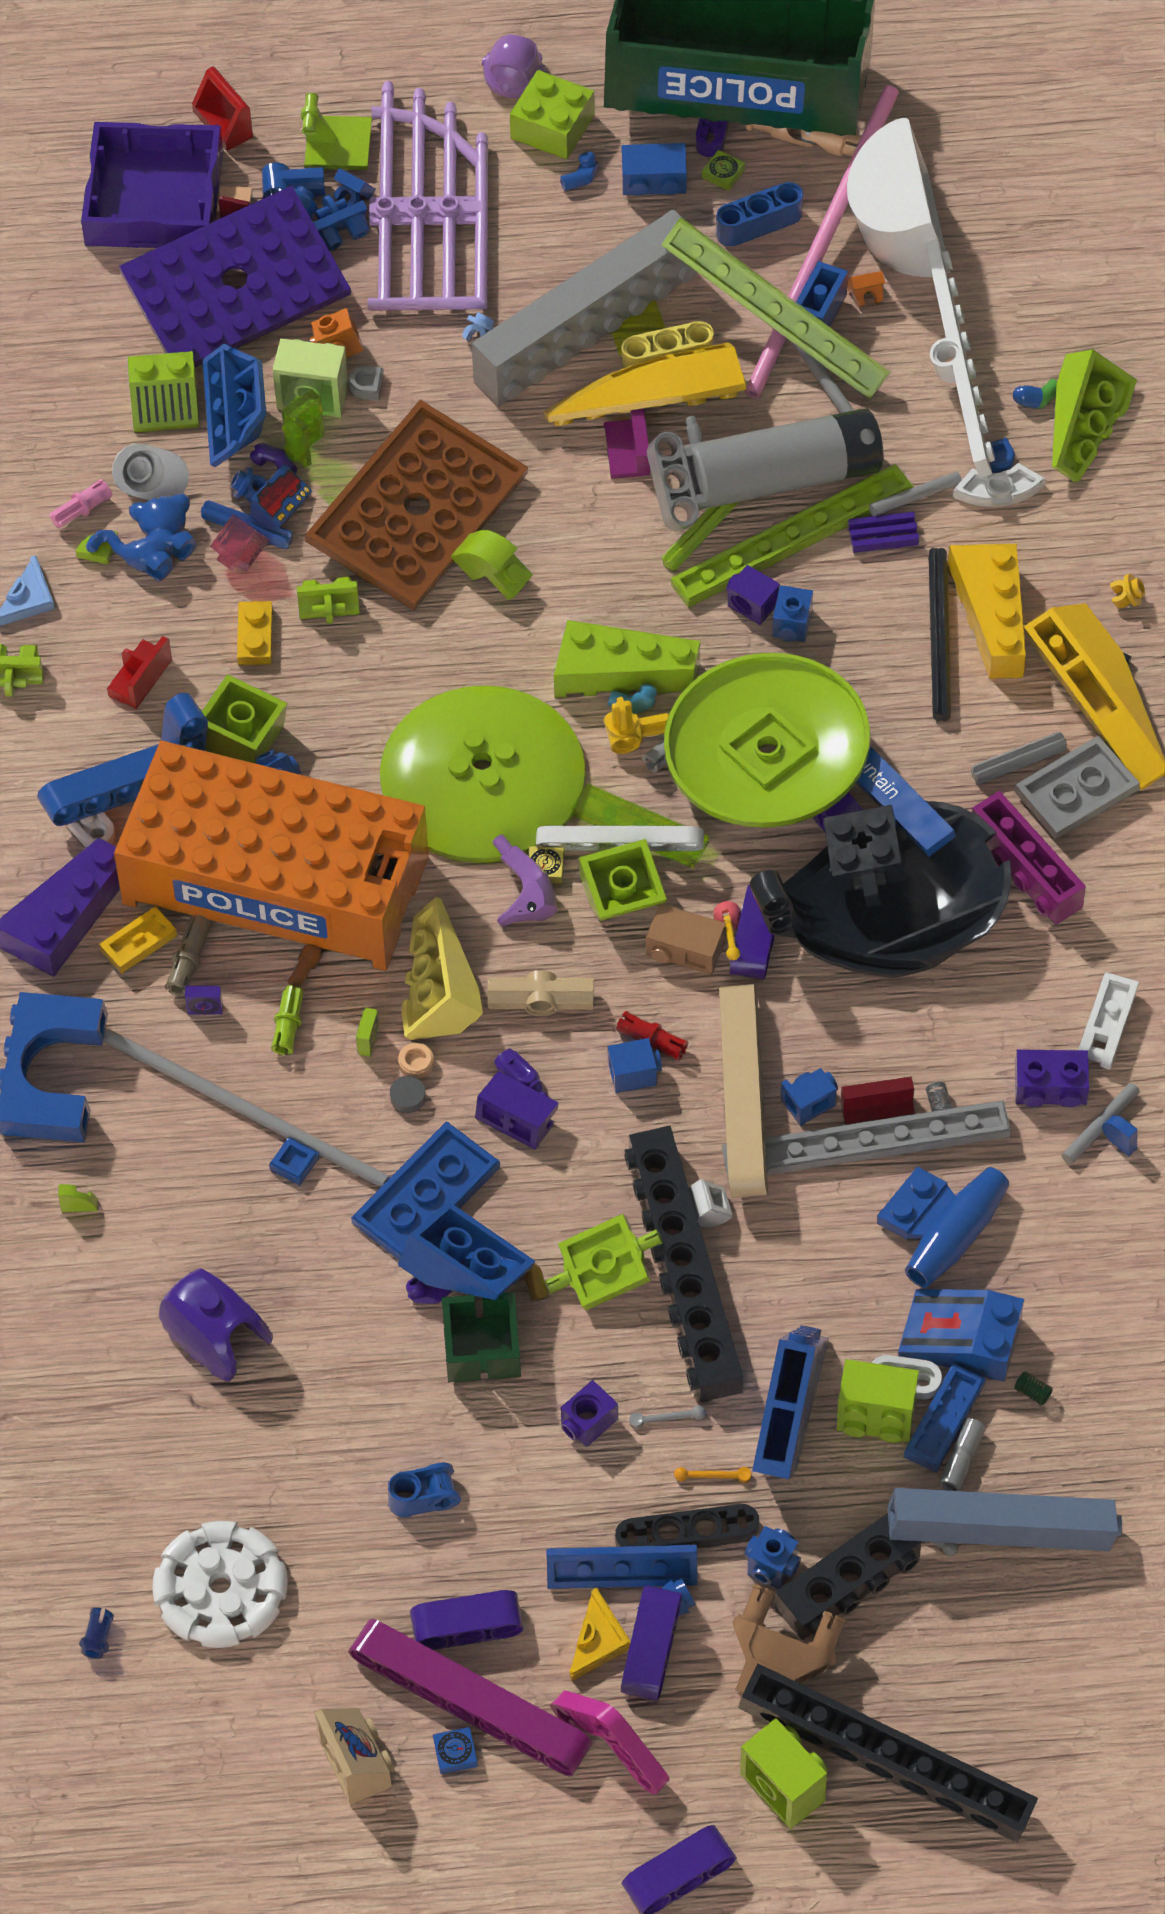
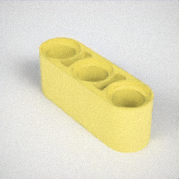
[622,321,714,369]

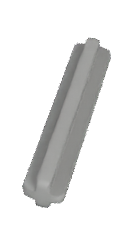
[971,732,1067,784]

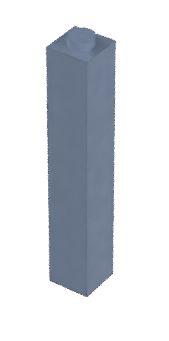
[887,1488,1122,1551]

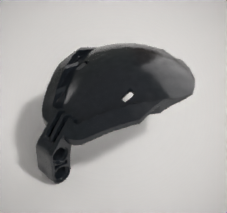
[750,800,1012,978]

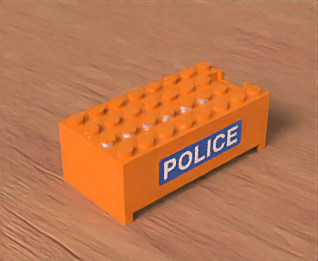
[114,740,429,971]

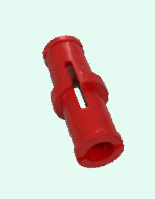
[616,1011,689,1061]

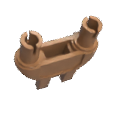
[732,1584,846,1695]

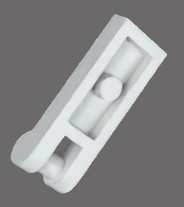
[1078,972,1139,1070]

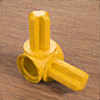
[603,697,669,754]

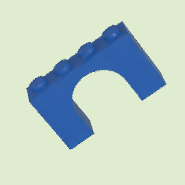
[0,992,108,1143]

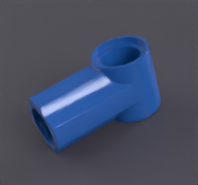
[262,162,325,199]

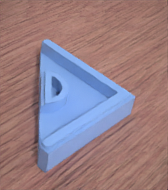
[0,555,55,626]

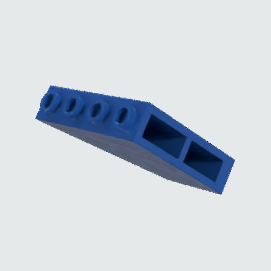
[752,1325,829,1479]

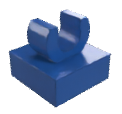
[334,168,376,206]

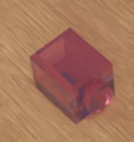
[210,514,270,572]

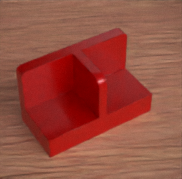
[107,636,172,709]

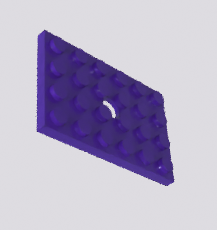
[119,186,351,368]

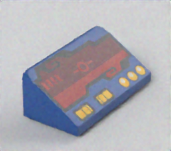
[250,465,312,529]

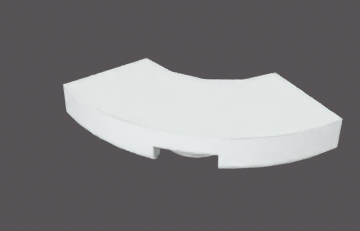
[953,463,1046,507]

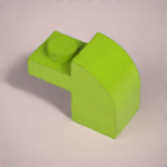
[451,530,533,600]

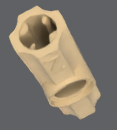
[488,970,594,1017]

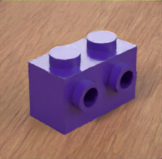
[1015,1049,1089,1108]

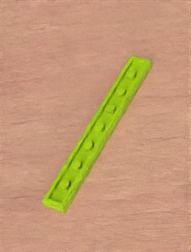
[661,218,891,399]
[671,464,914,608]

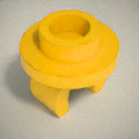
[1110,573,1146,608]

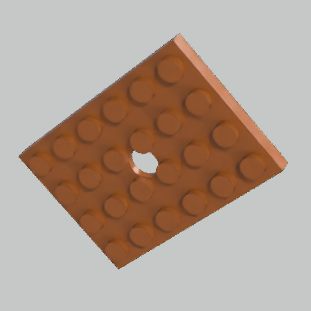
[305,399,528,611]

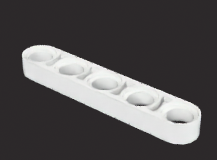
[536,826,704,851]

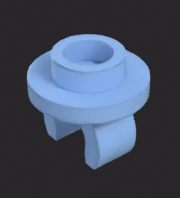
[462,312,495,341]

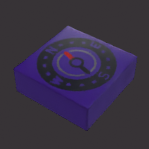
[185,986,223,1015]

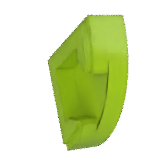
[76,531,118,565]
[58,1184,98,1212]

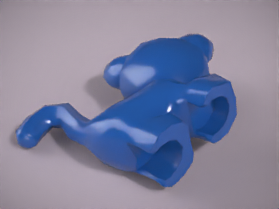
[85,493,196,582]

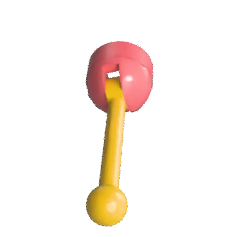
[713,901,741,961]

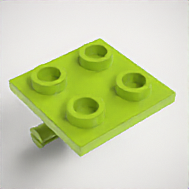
[301,92,372,170]

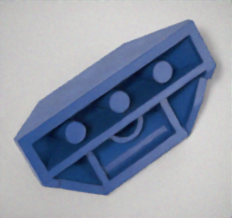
[203,344,266,467]

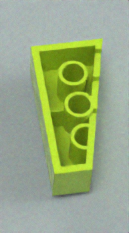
[554,620,700,698]

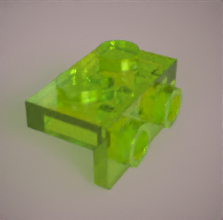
[282,389,325,468]

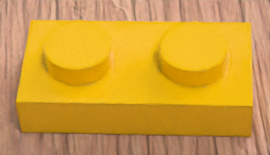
[237,601,273,665]
[99,906,177,974]

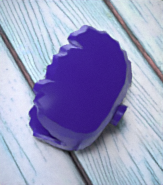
[159,1268,273,1382]

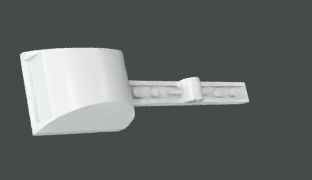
[847,118,995,478]

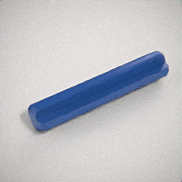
[201,500,293,549]

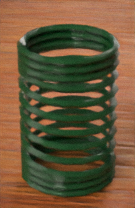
[1014,1371,1053,1406]

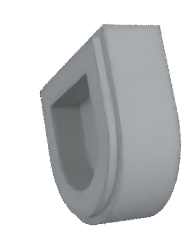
[349,366,384,401]

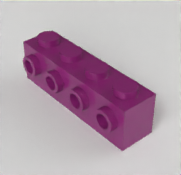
[972,790,1086,925]

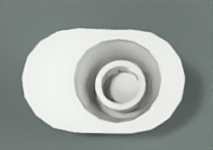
[112,444,189,500]

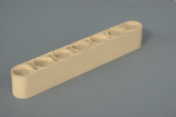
[719,984,768,1198]

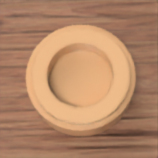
[398,1043,434,1079]

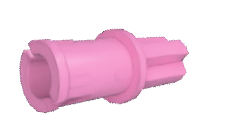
[49,479,112,528]

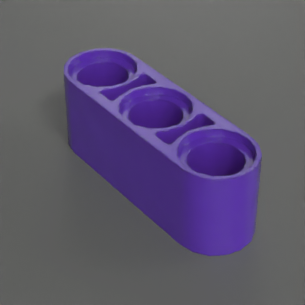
[730,885,775,980]
[621,1585,682,1701]
[410,1590,524,1650]
[621,1825,737,1914]

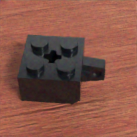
[823,805,906,907]

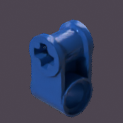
[388,1462,461,1517]

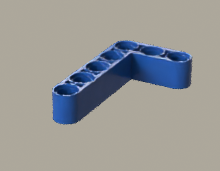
[37,693,208,826]

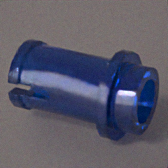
[79,1608,114,1659]

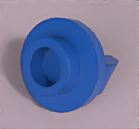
[230,467,266,502]

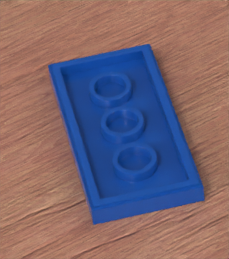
[351,1121,500,1260]

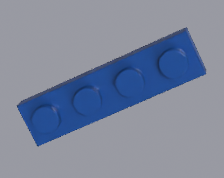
[546,1545,698,1589]

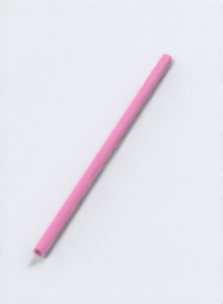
[745,85,899,399]

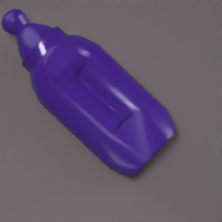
[494,1048,548,1097]

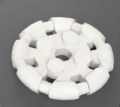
[152,1521,288,1648]

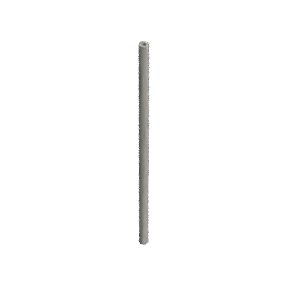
[103,1027,390,1187]

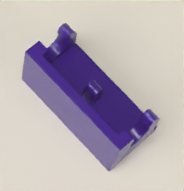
[475,1071,559,1150]

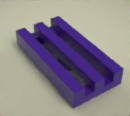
[848,512,919,553]

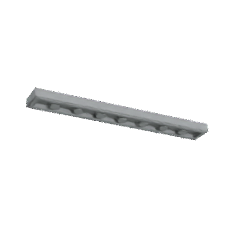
[722,1100,1011,1182]

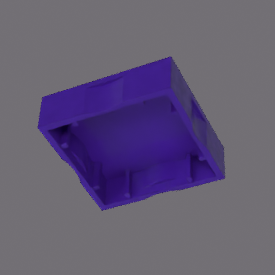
[81,122,223,248]

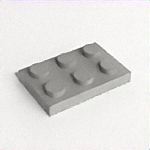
[1015,736,1140,840]

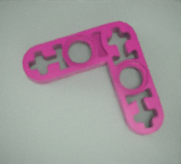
[550,1690,670,1795]

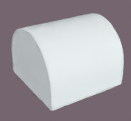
[689,1179,733,1227]

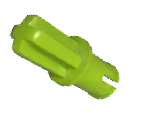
[271,985,304,1055]

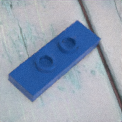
[904,1363,986,1473]

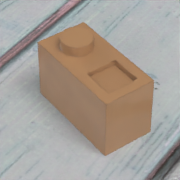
[646,904,726,975]

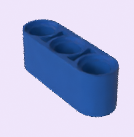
[716,182,803,246]

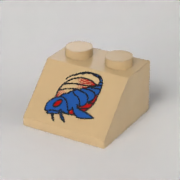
[314,1708,395,1806]

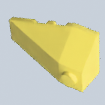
[401,897,483,1040]

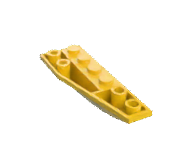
[543,342,747,426]
[1024,603,1165,791]

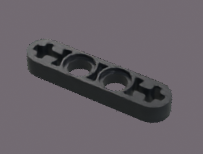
[615,1504,759,1548]

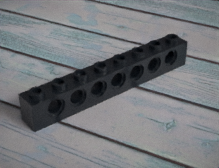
[624,1125,743,1403]
[738,1663,1038,1842]

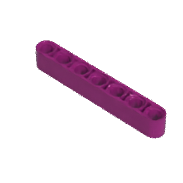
[348,1619,593,1777]

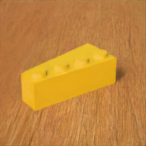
[948,543,1026,679]

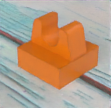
[847,271,885,307]

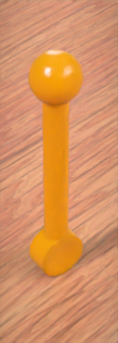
[674,1467,752,1483]

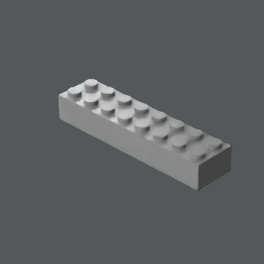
[471,209,698,407]

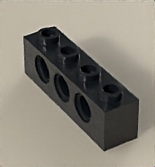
[774,1513,922,1640]

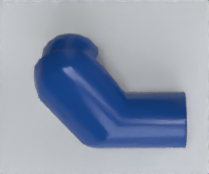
[560,152,599,192]

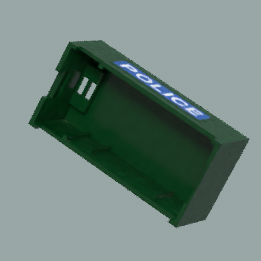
[604,0,875,136]

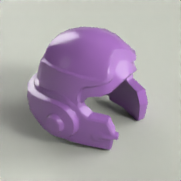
[482,34,548,98]

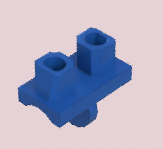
[313,195,369,251]

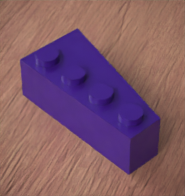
[0,838,120,977]

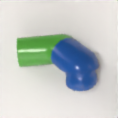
[1013,379,1057,409]

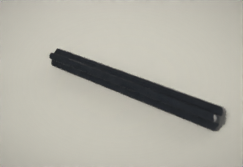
[928,548,951,721]

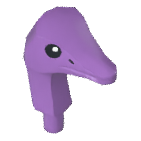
[492,834,557,927]

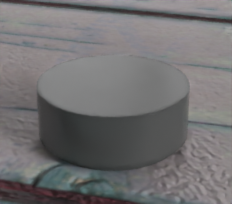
[390,1076,426,1113]

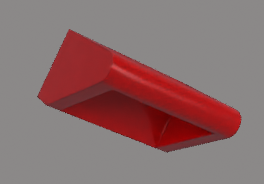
[192,66,253,151]

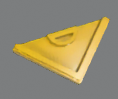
[569,1588,631,1682]

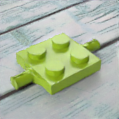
[545,1214,663,1310]

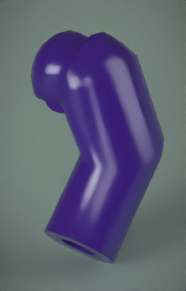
[250,443,298,474]
[406,1277,452,1304]

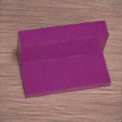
[604,408,650,479]

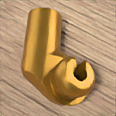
[522,1264,549,1302]

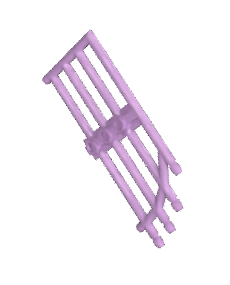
[368,81,488,311]

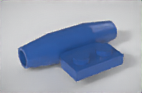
[877,1166,1010,1288]

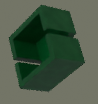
[442,1292,521,1383]

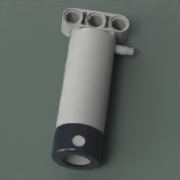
[647,408,884,532]

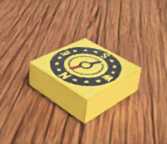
[529,846,564,884]

